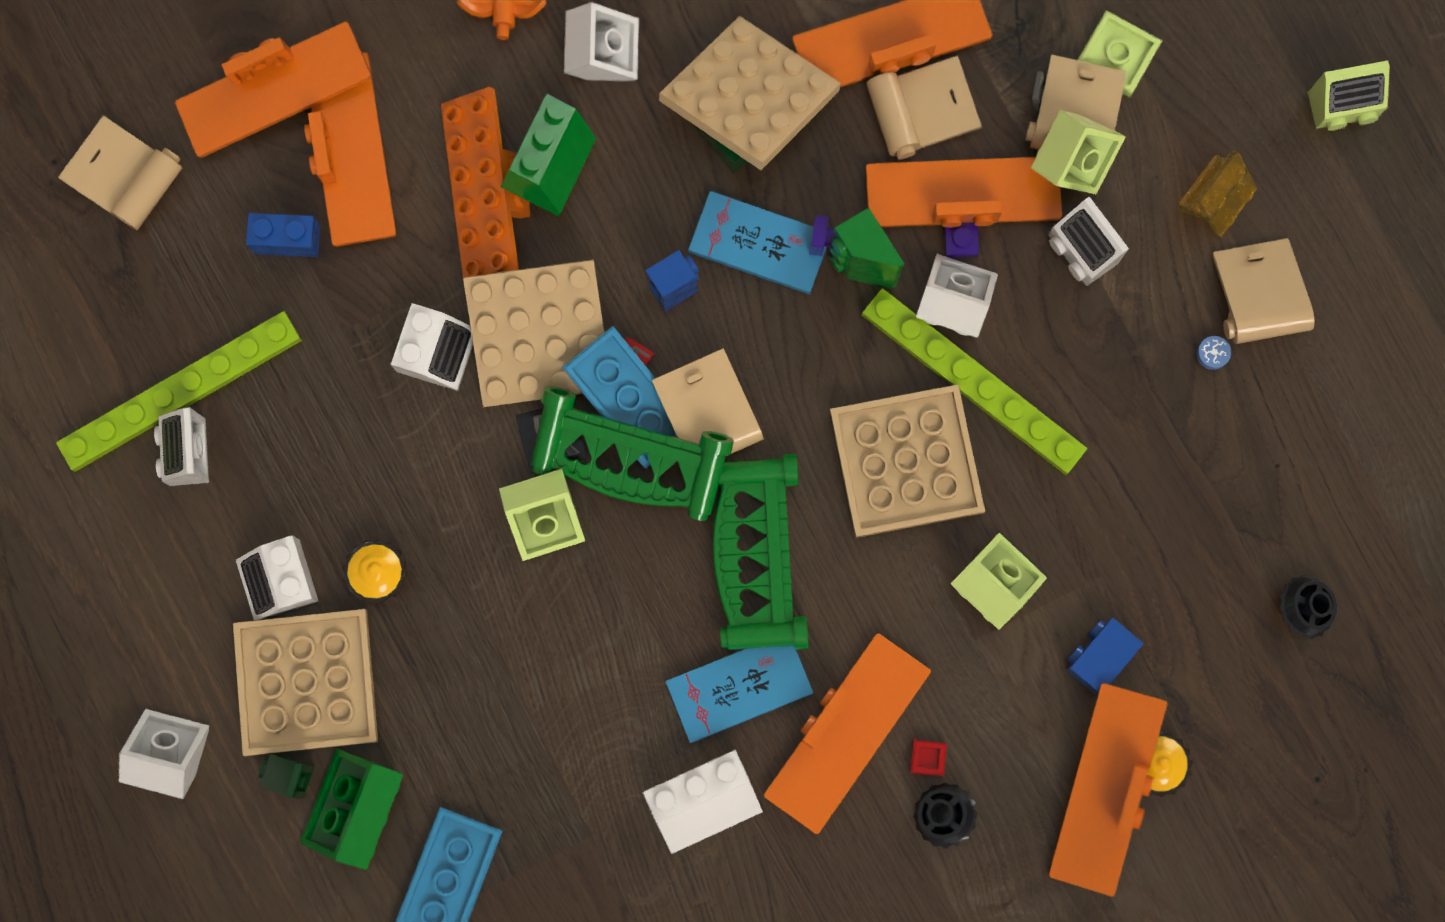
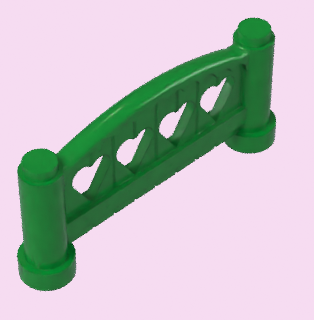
[531,387,734,521]
[713,453,809,650]

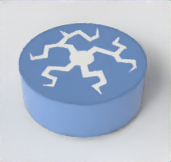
[1196,336,1231,370]

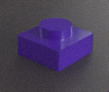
[810,215,833,256]
[945,223,979,257]

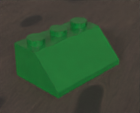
[501,94,596,217]
[829,208,904,289]
[299,748,403,870]

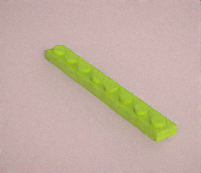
[862,288,1088,475]
[56,311,302,472]

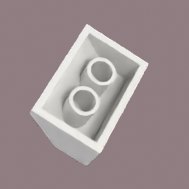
[643,750,763,854]

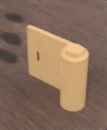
[1025,55,1127,150]
[866,56,982,160]
[58,116,182,231]
[1212,238,1314,344]
[652,348,764,456]

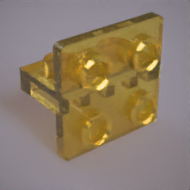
[1179,150,1257,236]

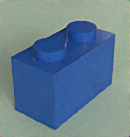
[246,213,321,257]
[646,250,699,312]
[1066,617,1144,696]

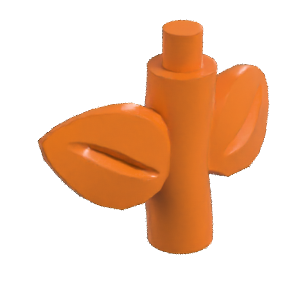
[457,0,546,40]

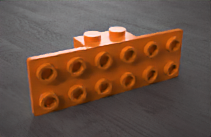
[793,0,992,87]
[175,22,372,158]
[304,52,397,247]
[441,87,531,278]
[866,157,1062,228]
[764,634,931,834]
[1049,683,1167,897]

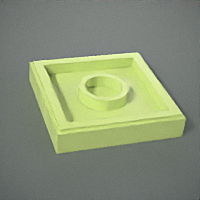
[1078,10,1162,97]

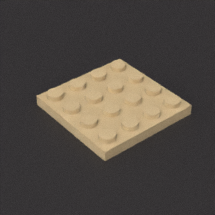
[659,16,841,170]
[463,259,604,407]
[830,384,985,538]
[233,609,378,756]

